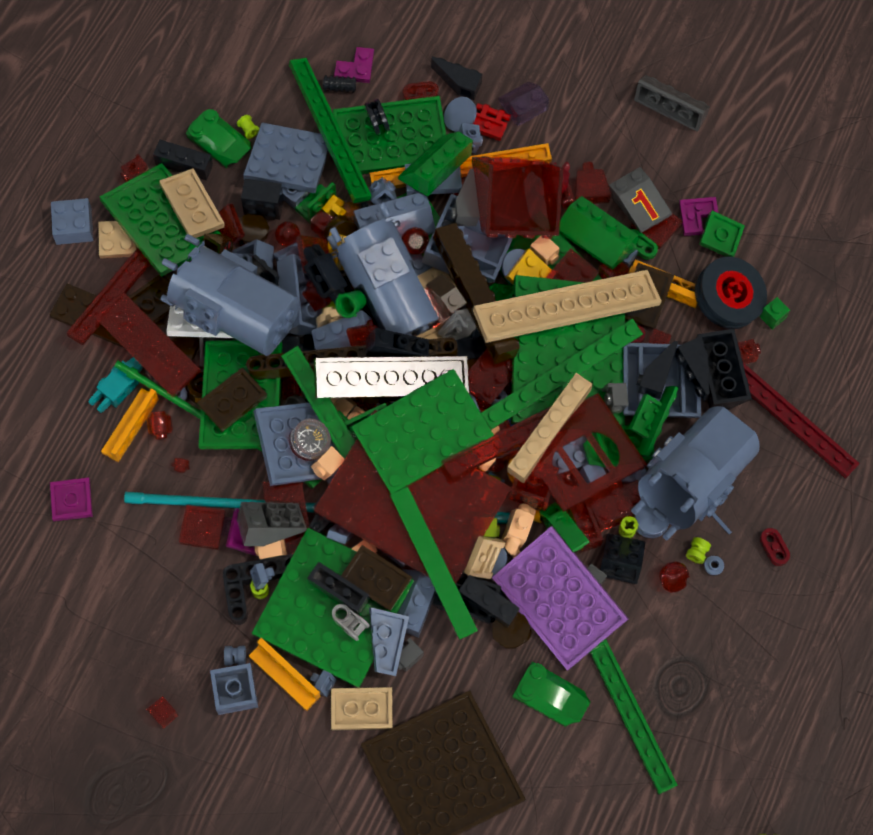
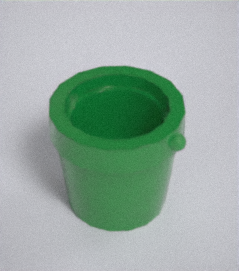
[335,290,366,318]

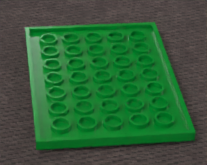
[511,275,625,431]

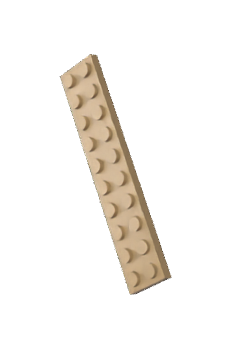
[473,270,662,343]

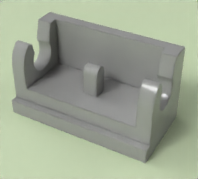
[438,308,477,340]

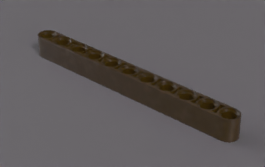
[246,338,458,380]

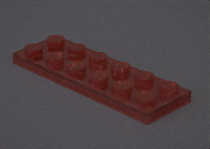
[95,291,201,398]

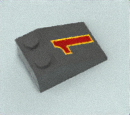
[609,167,672,233]

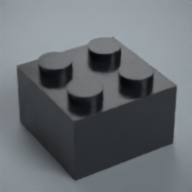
[241,179,284,220]

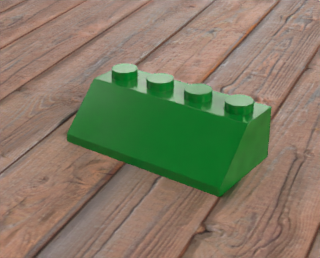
[398,131,473,197]
[555,196,639,270]

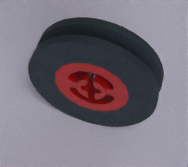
[695,257,767,329]

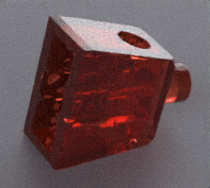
[575,162,611,204]

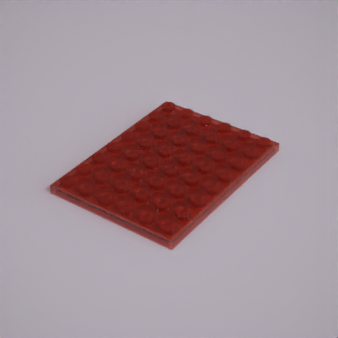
[314,410,511,584]

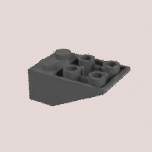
[237,502,307,546]

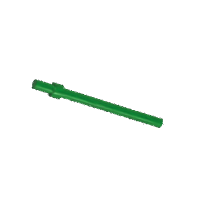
[114,360,201,419]

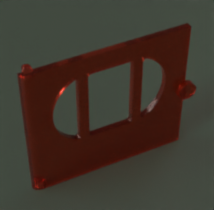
[515,393,647,512]

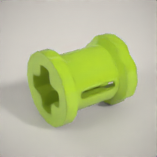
[237,115,260,139]
[619,516,638,538]
[250,580,269,600]

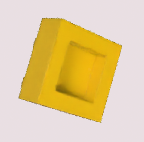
[322,194,347,217]

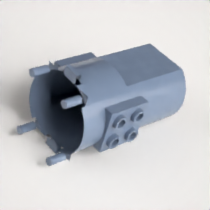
[327,203,439,336]
[160,234,300,356]
[631,406,760,540]

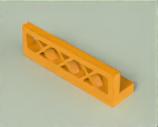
[628,259,697,308]
[101,388,159,462]
[249,638,321,711]

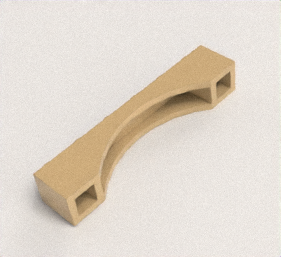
[507,373,592,483]

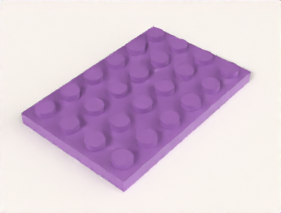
[492,526,629,670]

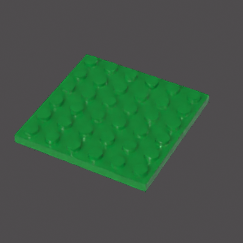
[252,528,414,688]

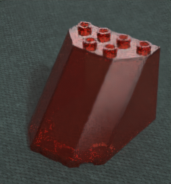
[472,156,564,239]

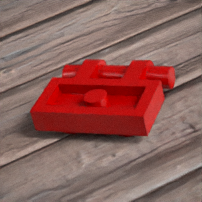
[473,103,511,141]

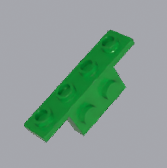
[628,386,679,457]

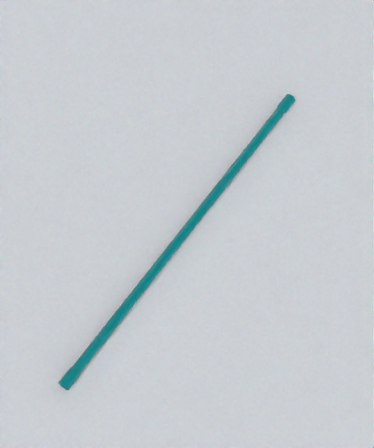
[124,492,510,524]

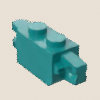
[88,355,145,413]

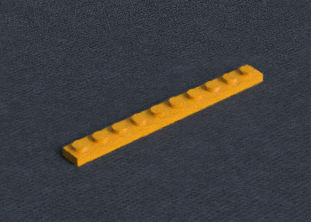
[370,143,552,188]

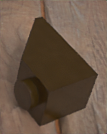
[426,274,467,316]

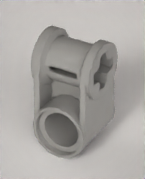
[332,604,370,641]

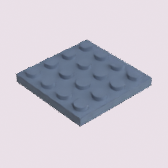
[244,123,329,193]
[253,403,345,486]

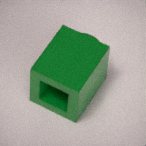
[760,297,790,330]

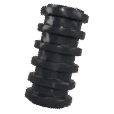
[323,75,356,93]

